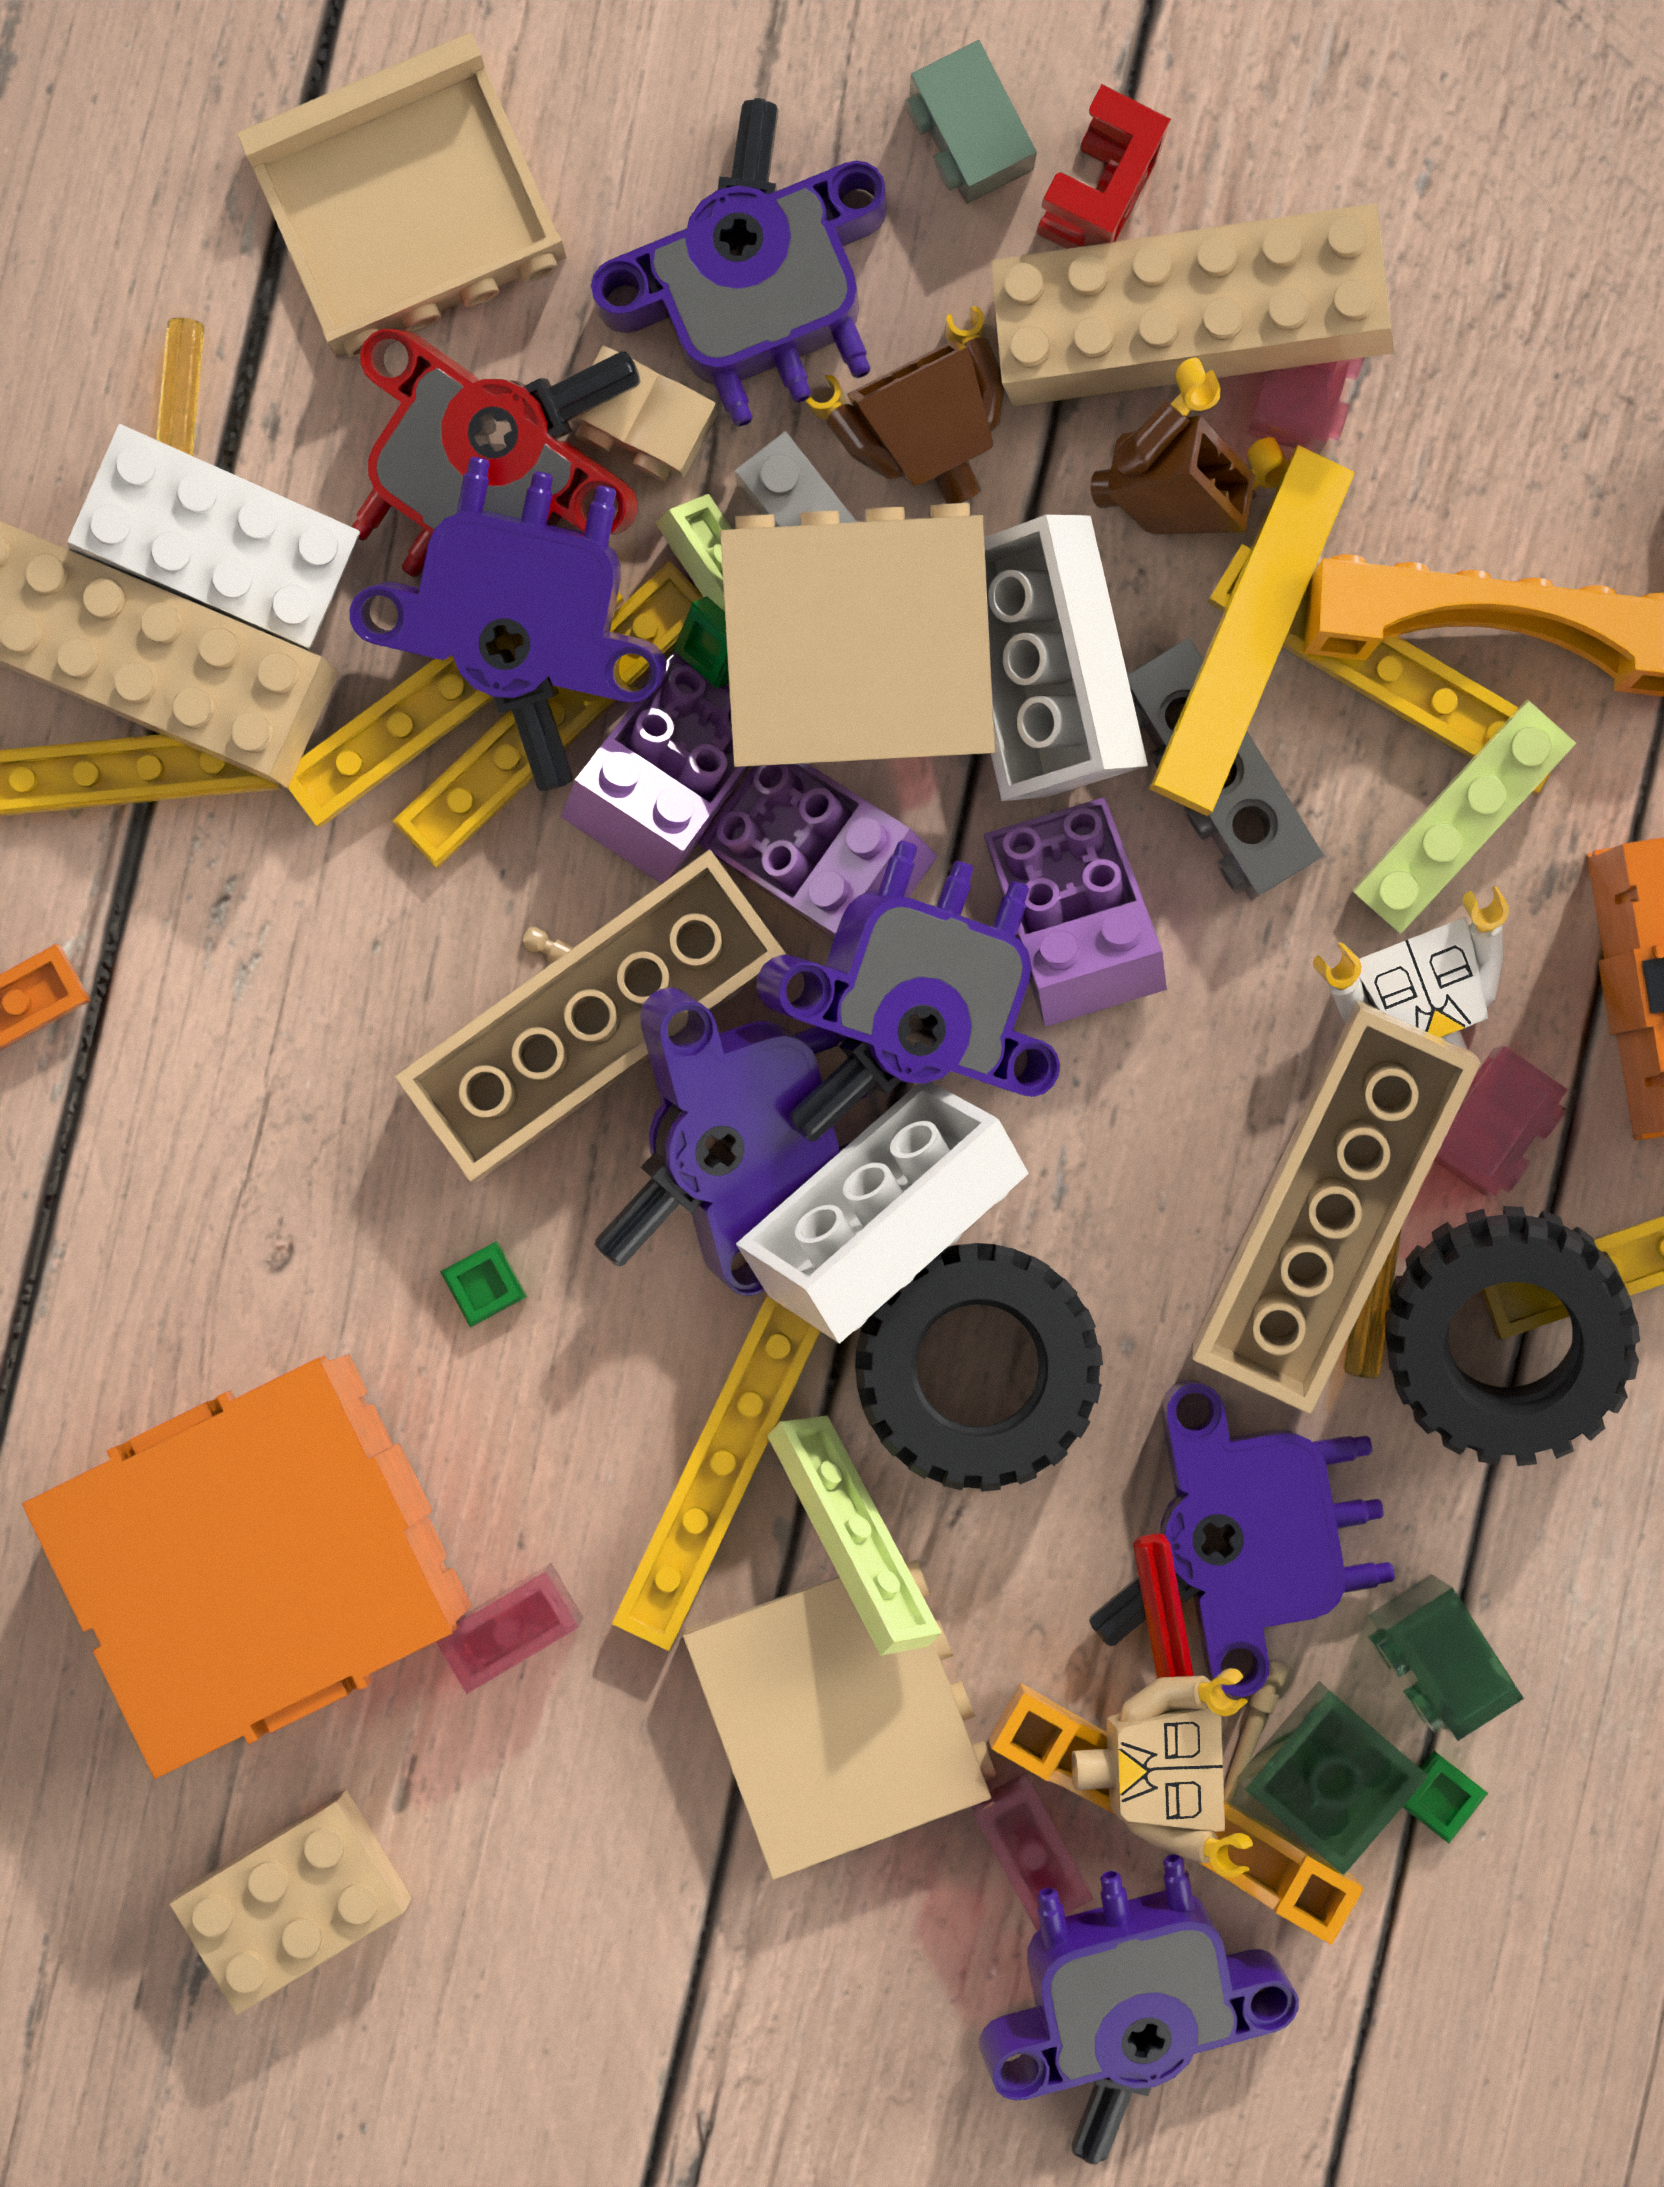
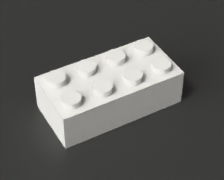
[67,424,360,651]
[984,515,1148,801]
[736,1082,1029,1344]

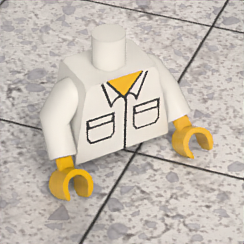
[1313,886,1509,1050]

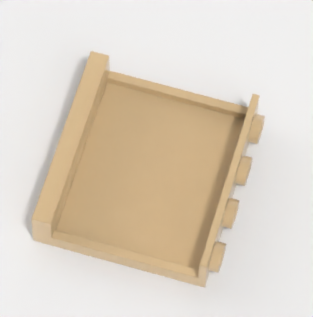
[237,32,567,358]
[720,503,996,767]
[683,1549,998,1880]

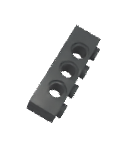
[1127,637,1324,901]

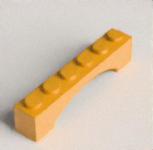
[1304,554,1664,697]
[989,1682,1364,1945]

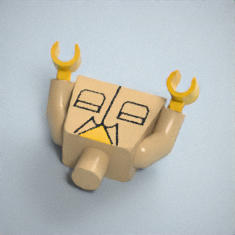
[1072,1668,1253,1878]

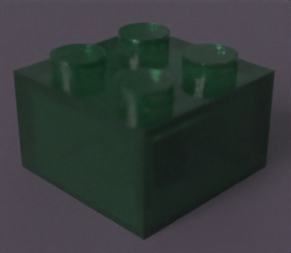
[1367,1574,1524,1741]
[1236,1681,1428,1875]

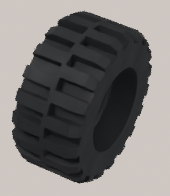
[1385,1206,1640,1466]
[855,1243,1103,1492]

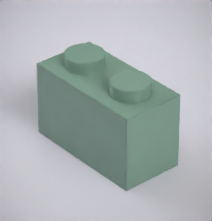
[905,40,1037,204]

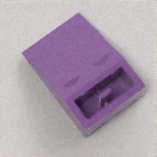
[561,651,750,884]
[699,763,938,939]
[984,797,1167,1027]

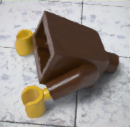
[806,306,1004,504]
[1090,358,1287,534]

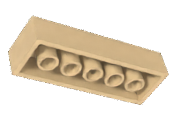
[991,203,1394,407]
[0,521,339,788]
[395,850,786,1182]
[1192,1000,1481,1414]

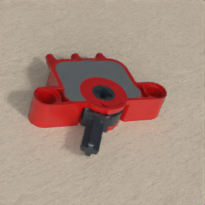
[351,329,641,578]

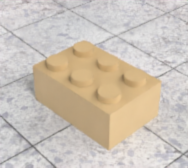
[169,1789,413,2016]

